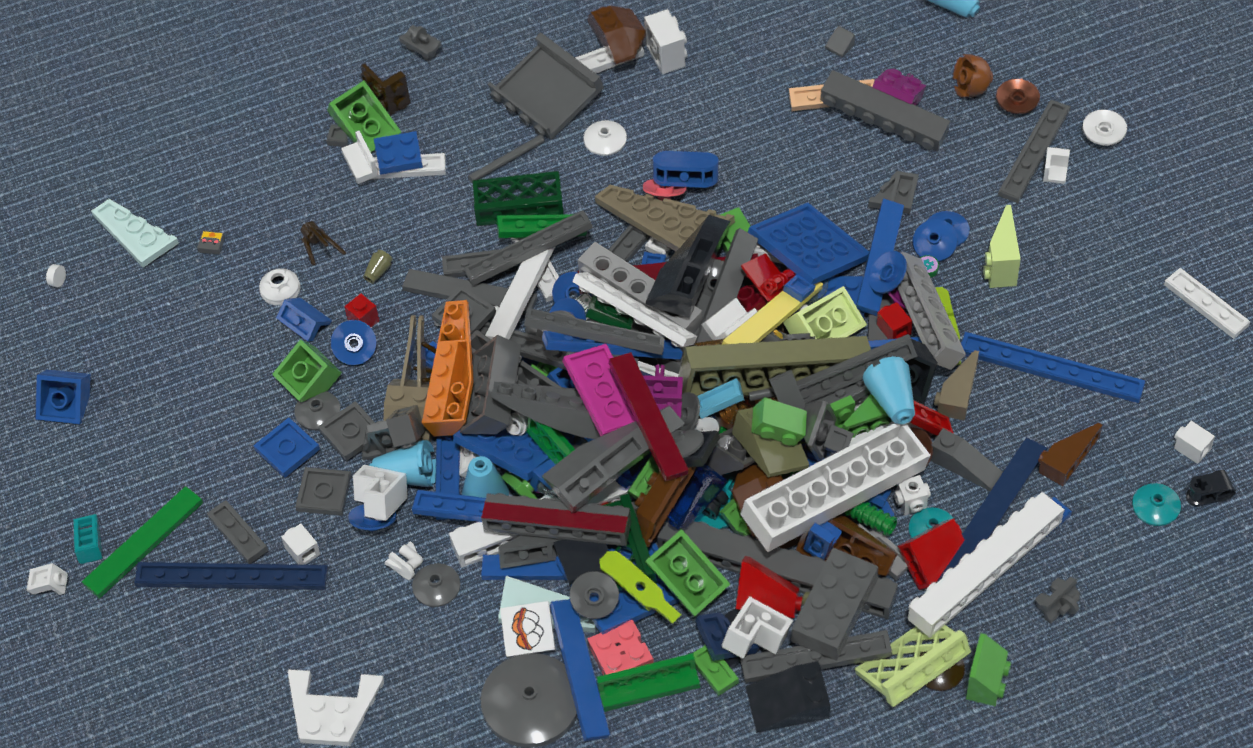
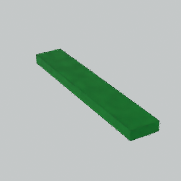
[82,486,203,599]

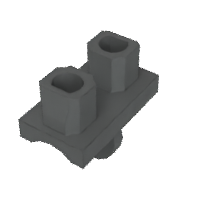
[399,25,442,61]
[1035,577,1080,623]

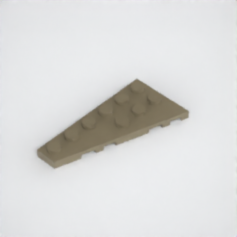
[594,185,735,251]

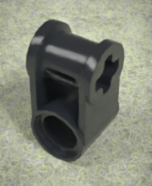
[1186,470,1236,507]

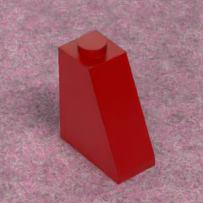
[898,518,964,590]
[736,556,803,618]

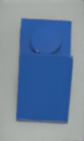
[803,521,842,561]

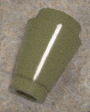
[363,250,393,284]

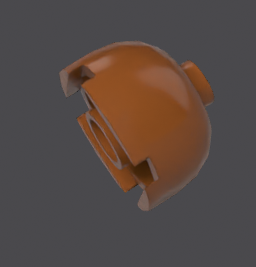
[953,54,993,98]

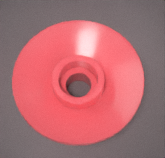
[643,179,687,201]

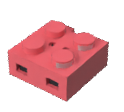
[588,620,654,675]

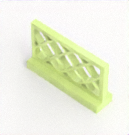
[855,625,971,707]

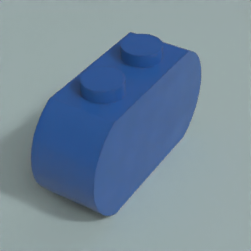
[653,151,719,188]

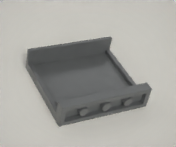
[488,32,604,140]

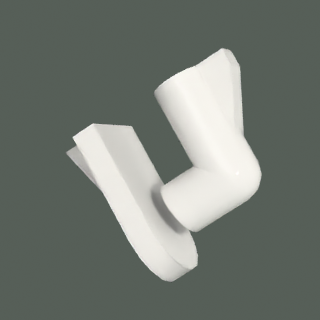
[385,542,423,580]

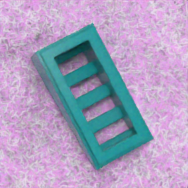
[73,514,102,564]

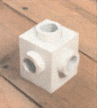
[894,475,931,516]

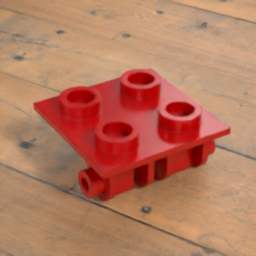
[741,253,796,302]

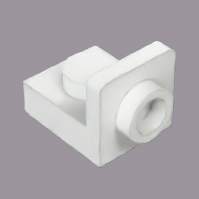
[27,563,68,595]

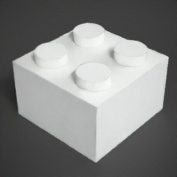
[644,9,687,74]

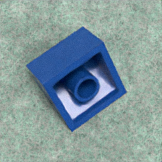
[36,370,91,424]

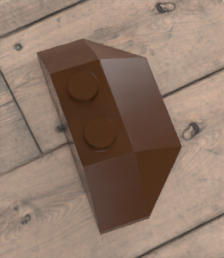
[587,5,646,65]
[731,462,801,549]
[634,467,697,548]

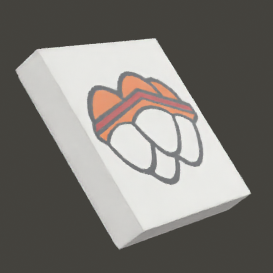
[500,601,556,658]

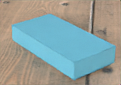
[697,378,744,419]

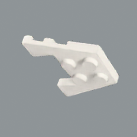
[288,670,384,746]

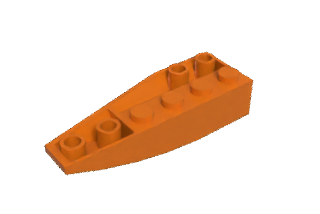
[422,300,474,436]

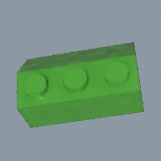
[645,529,730,616]

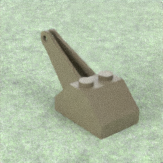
[384,315,433,443]

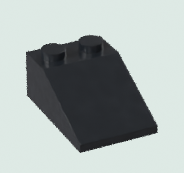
[746,661,831,733]

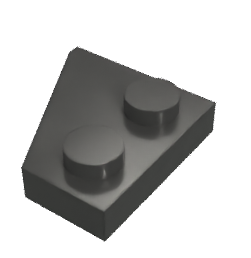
[868,171,919,214]
[362,421,402,461]

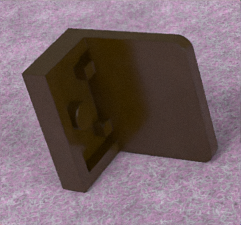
[360,63,411,116]

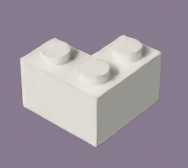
[353,465,407,521]
[722,597,793,659]

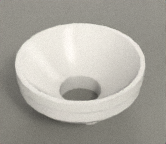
[259,269,301,306]

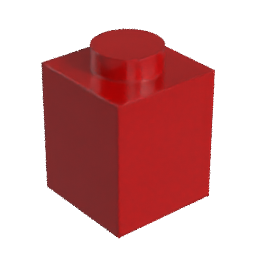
[344,293,379,328]
[877,302,912,339]

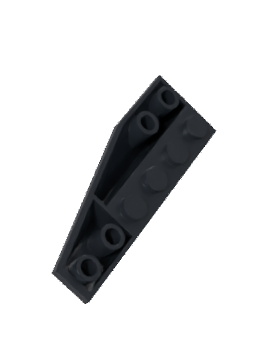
[646,215,730,318]

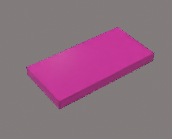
[562,344,636,436]

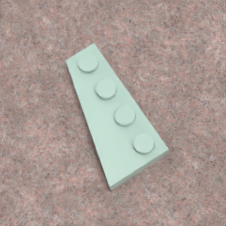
[92,199,179,267]
[498,576,596,633]

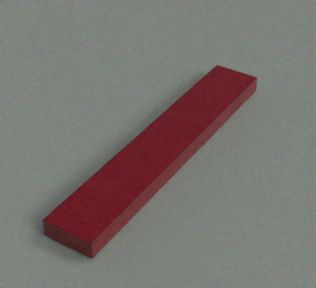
[608,352,689,481]

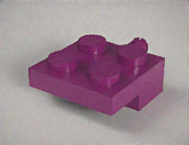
[872,69,927,106]
[643,365,683,418]

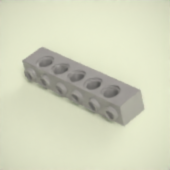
[578,242,703,333]
[897,252,966,370]

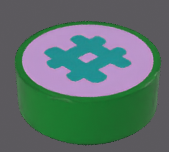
[920,255,939,278]

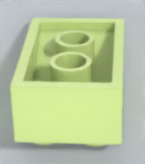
[983,205,1021,288]
[783,286,867,339]

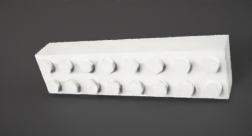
[741,423,930,552]

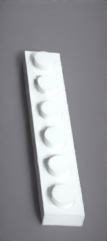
[572,272,697,348]

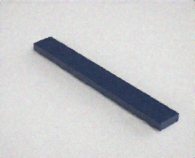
[936,437,1047,583]
[134,562,328,590]

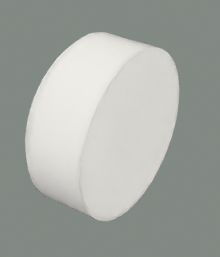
[46,264,66,287]

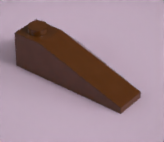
[796,514,897,576]

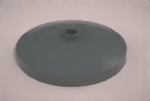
[481,653,578,748]

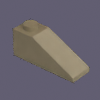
[934,350,979,421]

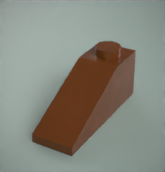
[1038,423,1103,487]

